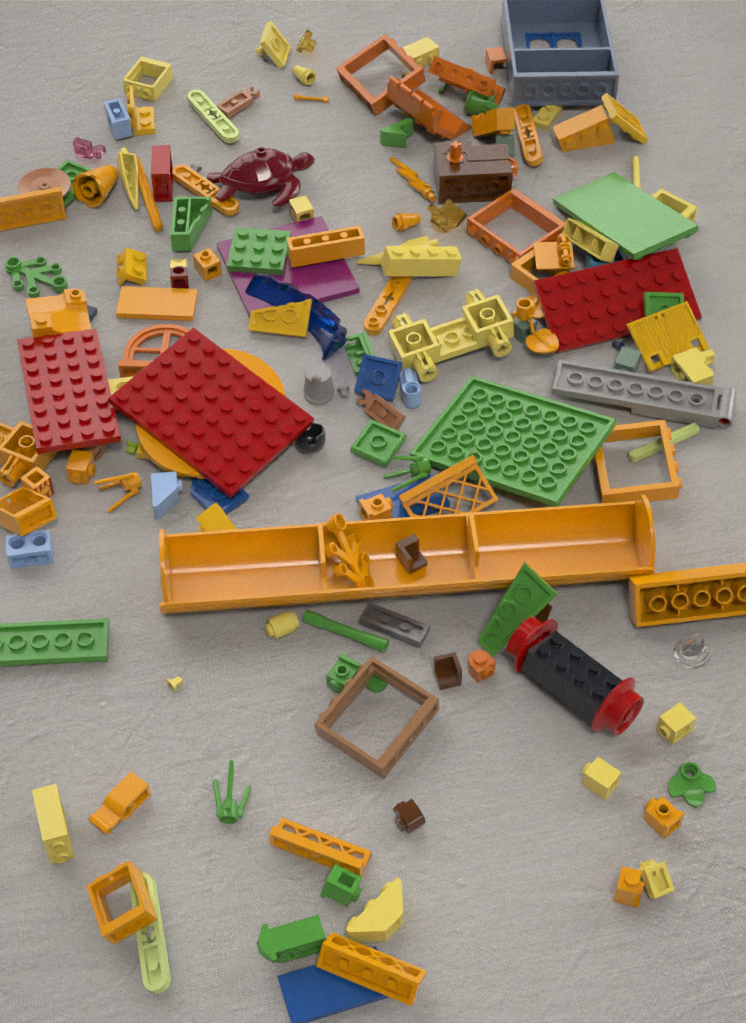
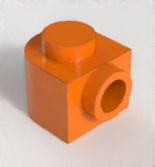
[468,650,496,683]

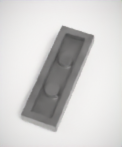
[359,602,430,647]

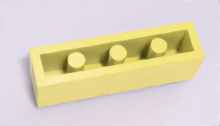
[381,246,462,276]

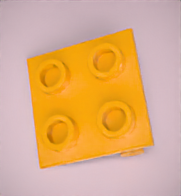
[533,233,575,270]

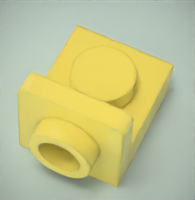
[636,859,675,899]

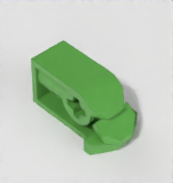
[256,914,326,963]

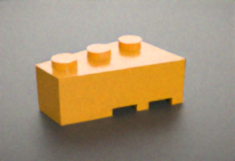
[552,105,615,152]
[472,107,515,137]

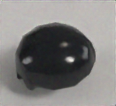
[294,423,326,453]

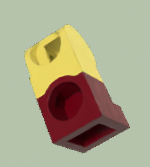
[170,258,189,289]

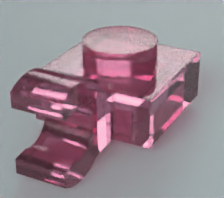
[73,137,106,160]

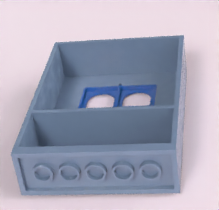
[501,0,619,106]

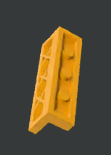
[269,817,372,877]
[316,932,427,1006]

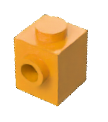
[193,248,222,282]
[65,449,96,484]

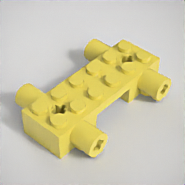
[388,289,514,382]

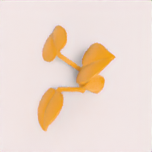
[485,293,559,354]

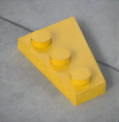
[248,299,312,338]

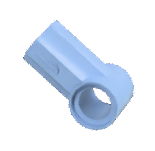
[399,368,421,409]

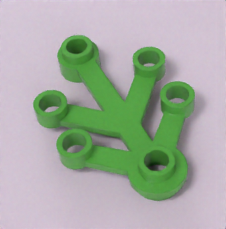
[4,256,68,298]

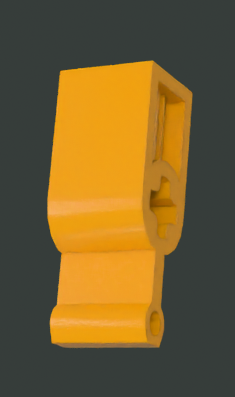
[88,771,151,835]

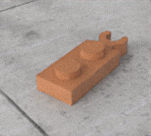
[216,86,260,118]
[356,389,406,431]

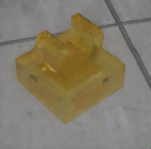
[296,29,317,53]

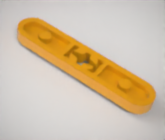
[514,104,544,167]
[172,165,239,216]
[364,276,413,336]

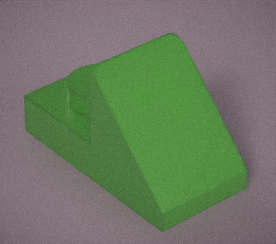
[380,117,413,149]

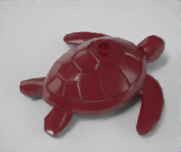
[207,147,315,207]

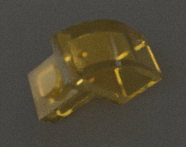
[427,199,468,233]

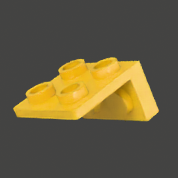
[126,86,155,136]

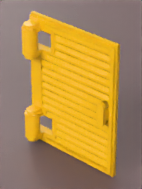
[626,301,709,372]

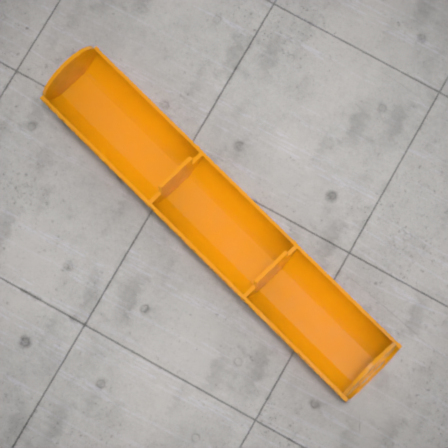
[158,495,656,614]

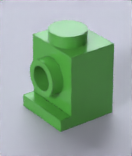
[326,653,360,693]
[320,864,362,907]

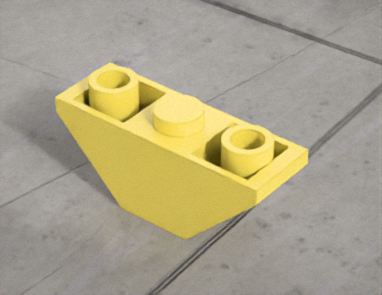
[346,877,403,943]

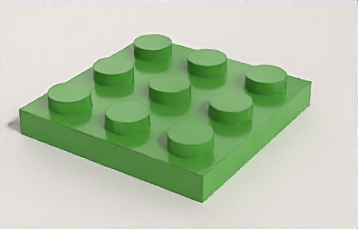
[227,227,291,275]

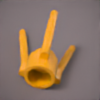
[93,472,142,513]

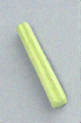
[628,422,700,463]

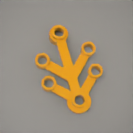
[324,513,374,588]

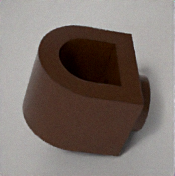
[393,799,426,834]

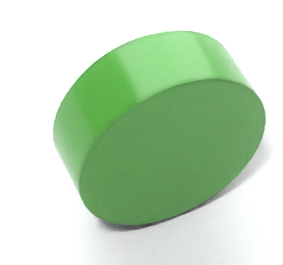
[366,675,388,693]

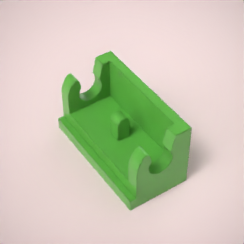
[345,331,375,376]

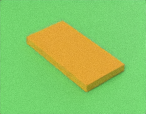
[0,187,67,231]
[116,286,198,321]

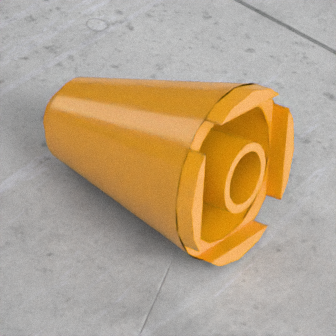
[72,164,119,207]

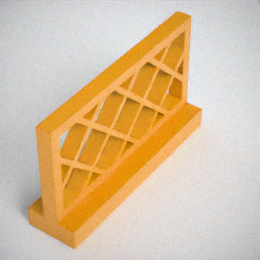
[399,455,499,517]

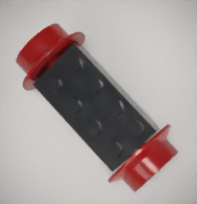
[506,616,644,736]

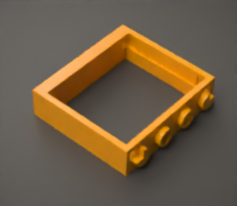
[593,420,682,503]

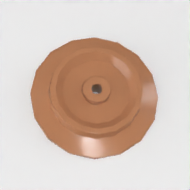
[18,168,71,197]

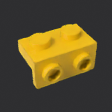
[116,247,147,286]

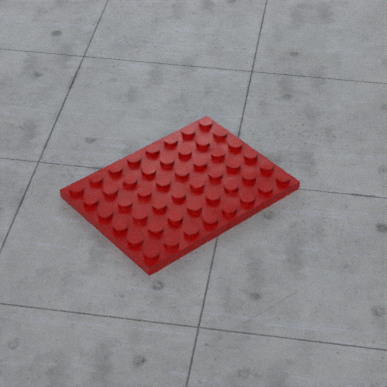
[108,327,315,498]

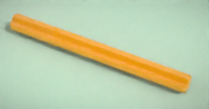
[136,157,163,232]

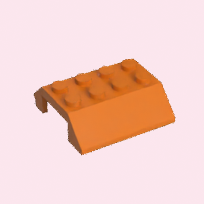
[387,76,471,140]

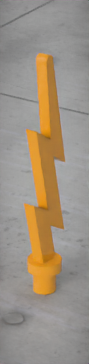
[390,156,436,202]

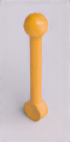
[293,94,329,103]

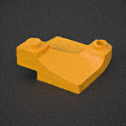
[26,288,91,338]

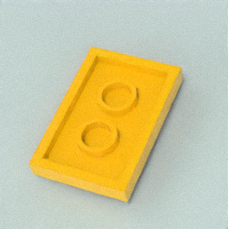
[601,93,648,144]

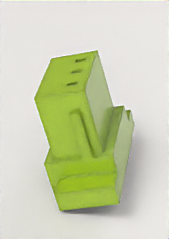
[125,440,139,455]

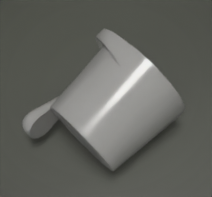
[303,363,334,405]

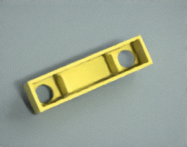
[562,218,619,263]

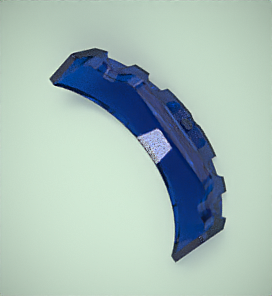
[245,273,348,361]

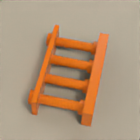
[428,56,506,105]

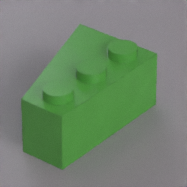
[170,197,212,251]

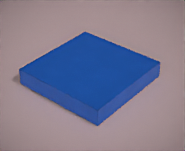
[354,354,403,402]

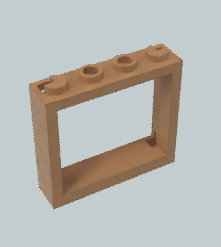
[315,656,440,779]

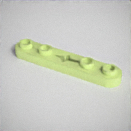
[187,90,239,144]
[129,872,171,994]

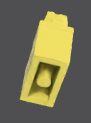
[670,348,716,386]

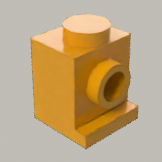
[359,493,394,520]
[643,796,684,839]
[614,866,644,908]

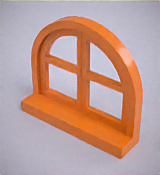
[118,324,190,378]

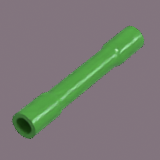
[302,610,389,653]

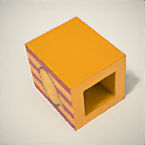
[20,466,54,497]

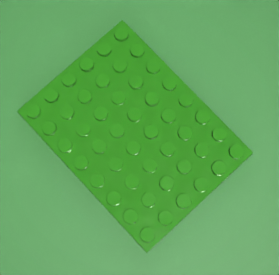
[410,376,616,507]

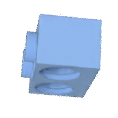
[6,530,54,569]

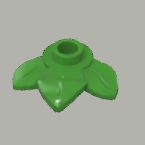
[668,762,717,807]

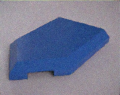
[190,477,249,515]

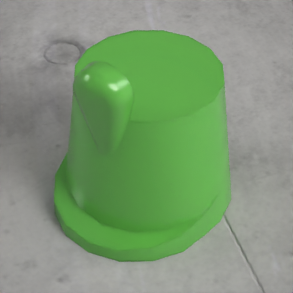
[464,90,498,115]

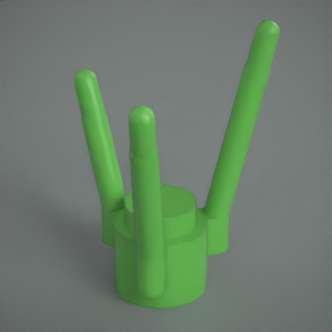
[383,455,431,492]
[213,760,252,824]

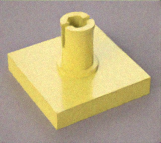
[256,21,291,69]

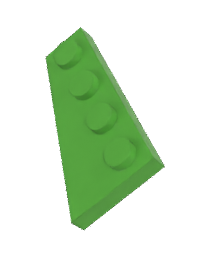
[477,562,557,657]

